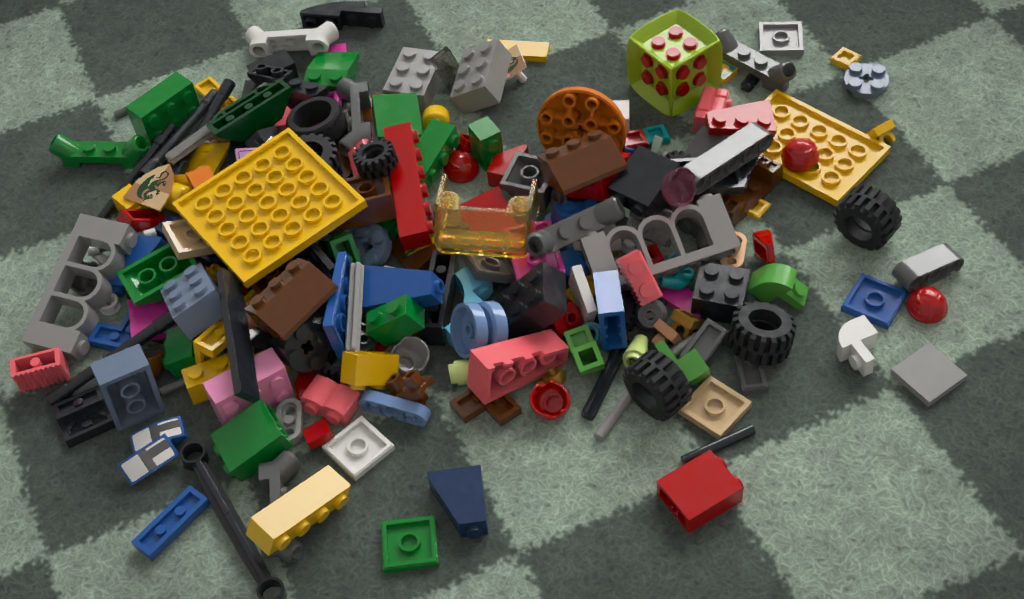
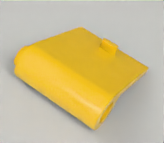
[174,143,230,187]

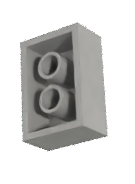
[450,38,512,114]
[383,47,446,113]

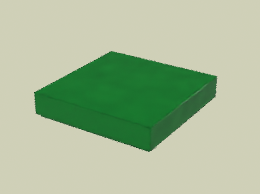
[381,515,439,574]

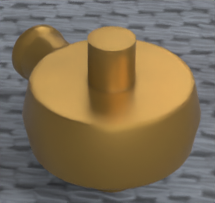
[535,366,567,385]

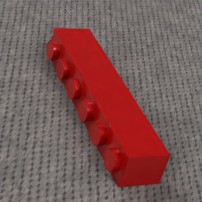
[383,122,435,251]

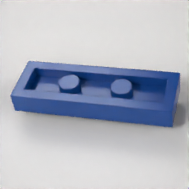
[131,485,210,561]

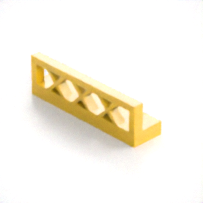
[193,289,257,364]

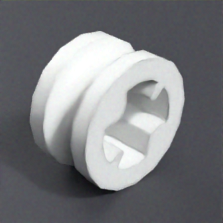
[99,293,121,316]

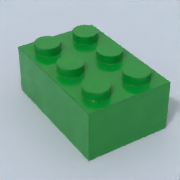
[125,72,200,147]

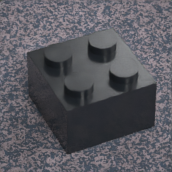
[691,261,751,324]

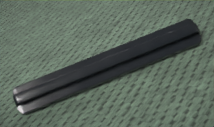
[581,339,631,421]

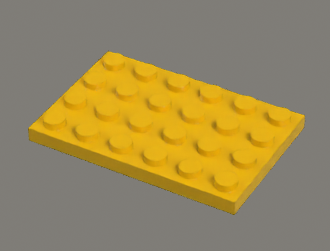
[727,89,891,206]

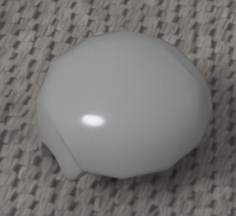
[390,336,430,376]

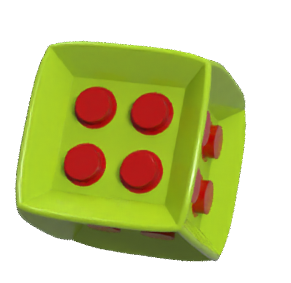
[626,9,723,117]

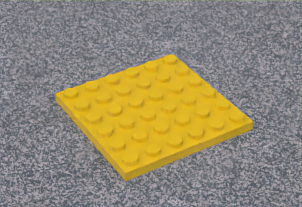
[172,127,368,288]

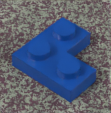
[87,311,131,351]

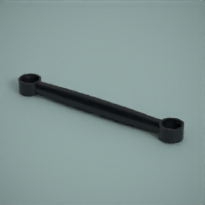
[180,441,287,599]

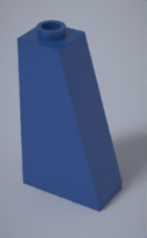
[362,265,445,314]

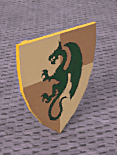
[123,164,174,212]

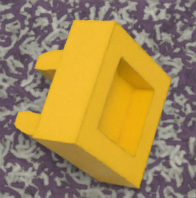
[866,119,896,144]

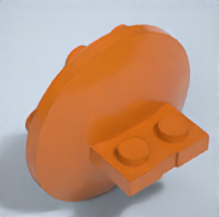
[537,86,627,152]

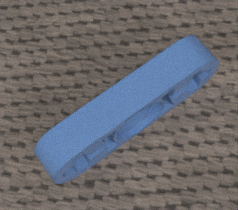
[358,390,431,427]

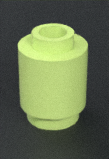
[448,358,469,386]

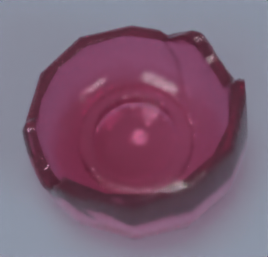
[661,167,697,207]

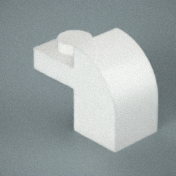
[836,315,878,377]

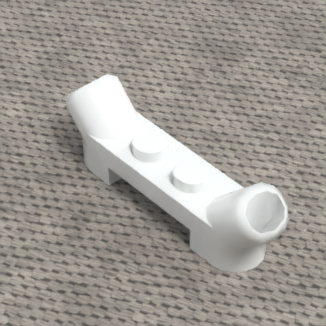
[245,21,339,58]

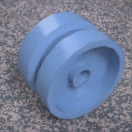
[450,301,508,359]

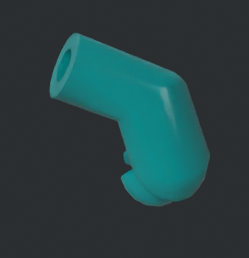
[658,267,695,290]

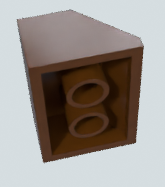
[537,130,628,195]
[328,172,396,235]
[244,258,339,341]

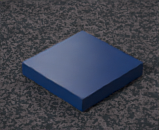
[841,273,908,330]

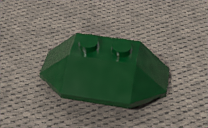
[206,78,292,143]

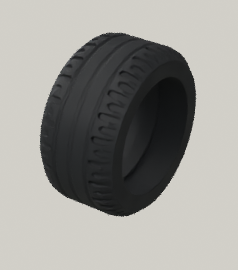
[286,97,348,144]

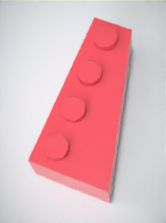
[467,329,569,405]

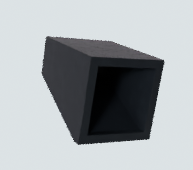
[608,145,684,218]

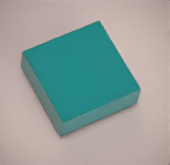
[643,124,670,148]

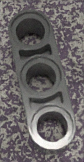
[892,243,964,292]

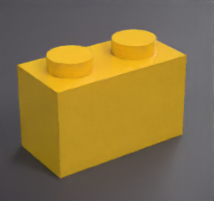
[340,351,399,390]

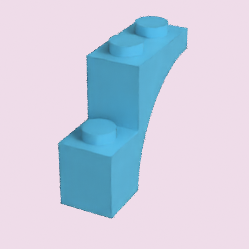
[444,266,494,347]

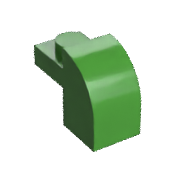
[747,263,809,309]
[564,324,605,378]
[655,340,712,387]

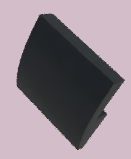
[52,385,116,448]

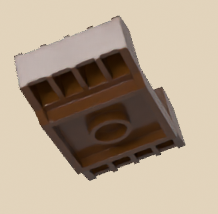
[693,154,783,226]

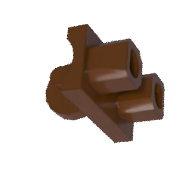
[385,369,435,405]

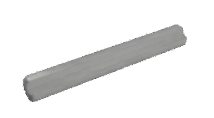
[345,262,364,352]

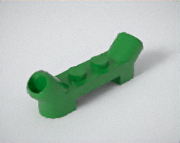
[49,134,149,169]

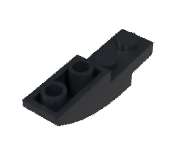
[300,1,385,31]
[247,63,329,106]

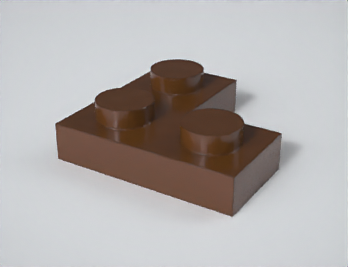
[449,389,522,427]

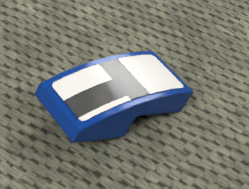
[129,416,188,453]
[117,433,180,486]

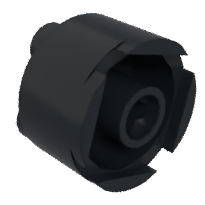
[270,320,330,372]

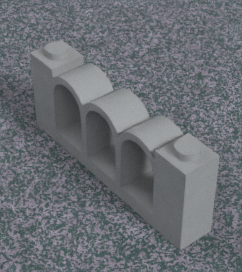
[580,193,741,292]
[21,213,139,362]

